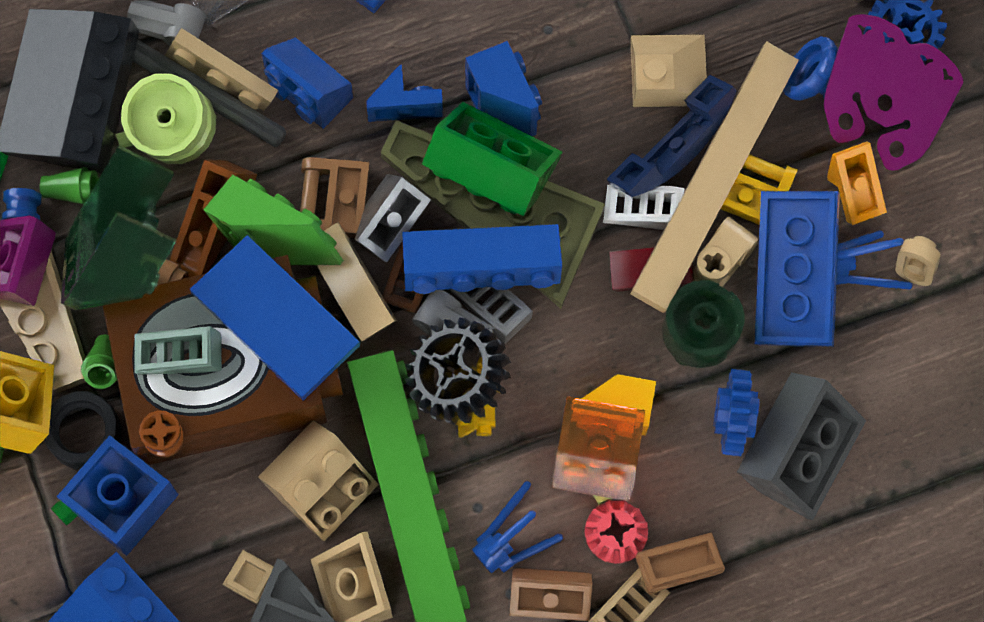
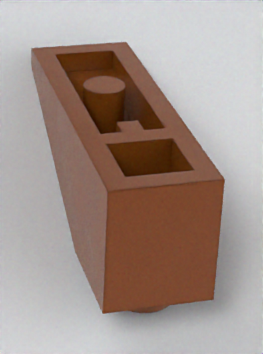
[169,160,257,277]

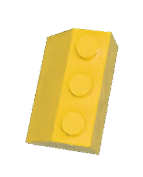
[0,351,54,454]

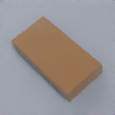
[635,532,725,594]

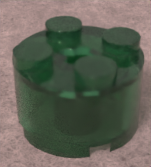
[662,280,745,368]

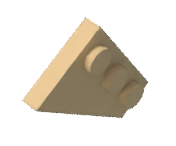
[165,28,279,111]

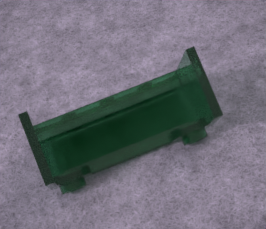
[61,145,176,310]

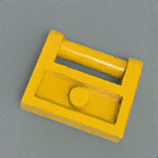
[721,154,798,225]

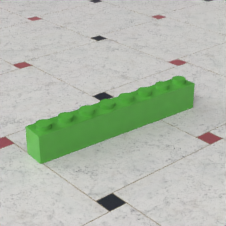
[347,350,471,622]

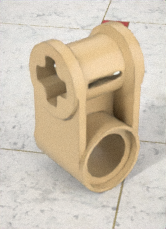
[693,217,759,292]

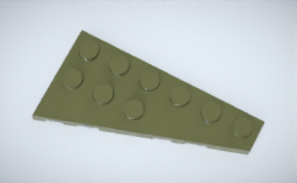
[381,120,605,309]

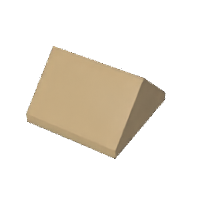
[311,532,393,622]

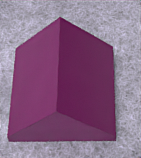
[0,216,56,306]

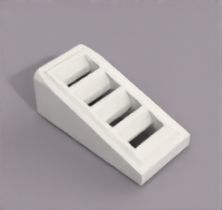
[603,185,684,230]

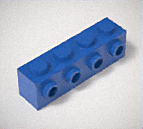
[402,224,562,294]

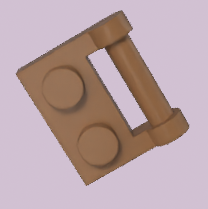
[300,157,370,238]

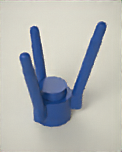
[836,231,913,290]
[471,481,563,574]

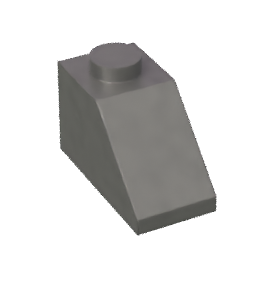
[355,174,431,262]

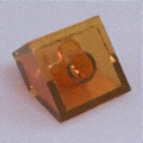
[551,396,645,501]

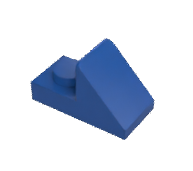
[366,65,443,122]

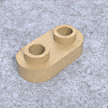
[895,236,941,286]

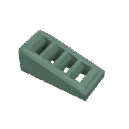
[134,326,222,375]

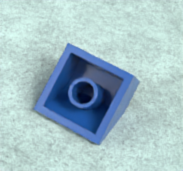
[56,435,179,556]

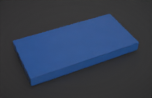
[754,191,840,347]
[190,235,360,401]

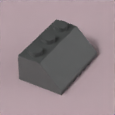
[737,372,866,520]

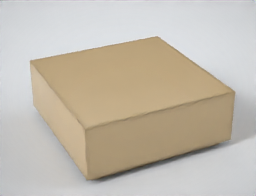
[222,550,273,605]

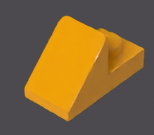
[827,141,887,225]

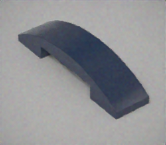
[607,75,737,197]

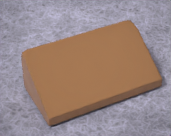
[509,568,592,621]

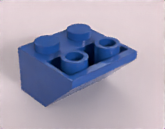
[261,37,353,129]
[465,41,542,136]

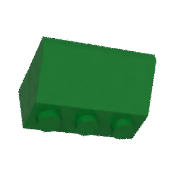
[421,102,563,216]

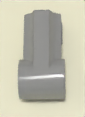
[127,0,206,46]
[412,290,495,356]

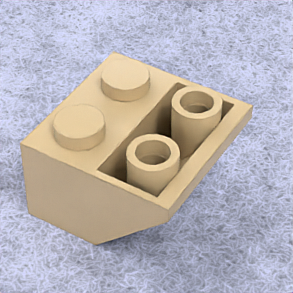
[258,420,379,541]

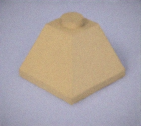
[630,35,707,107]

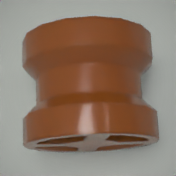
[139,410,184,457]

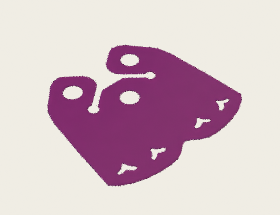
[824,14,964,171]

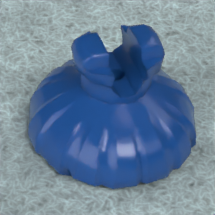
[783,36,838,101]

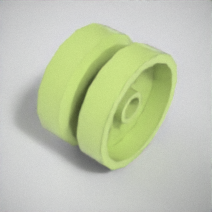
[121,74,216,164]

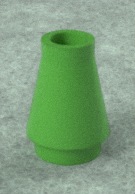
[40,167,100,205]
[81,334,117,389]

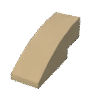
[317,222,397,342]

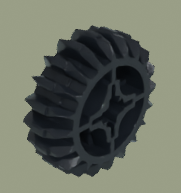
[405,317,511,425]

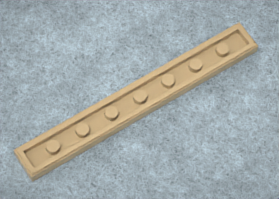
[630,41,799,313]

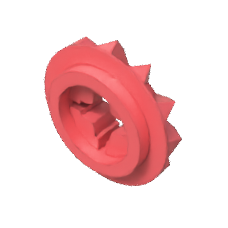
[585,500,648,564]

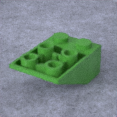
[204,174,344,265]

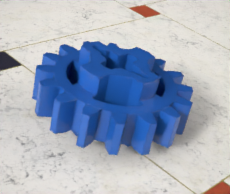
[863,0,947,65]
[713,369,760,456]

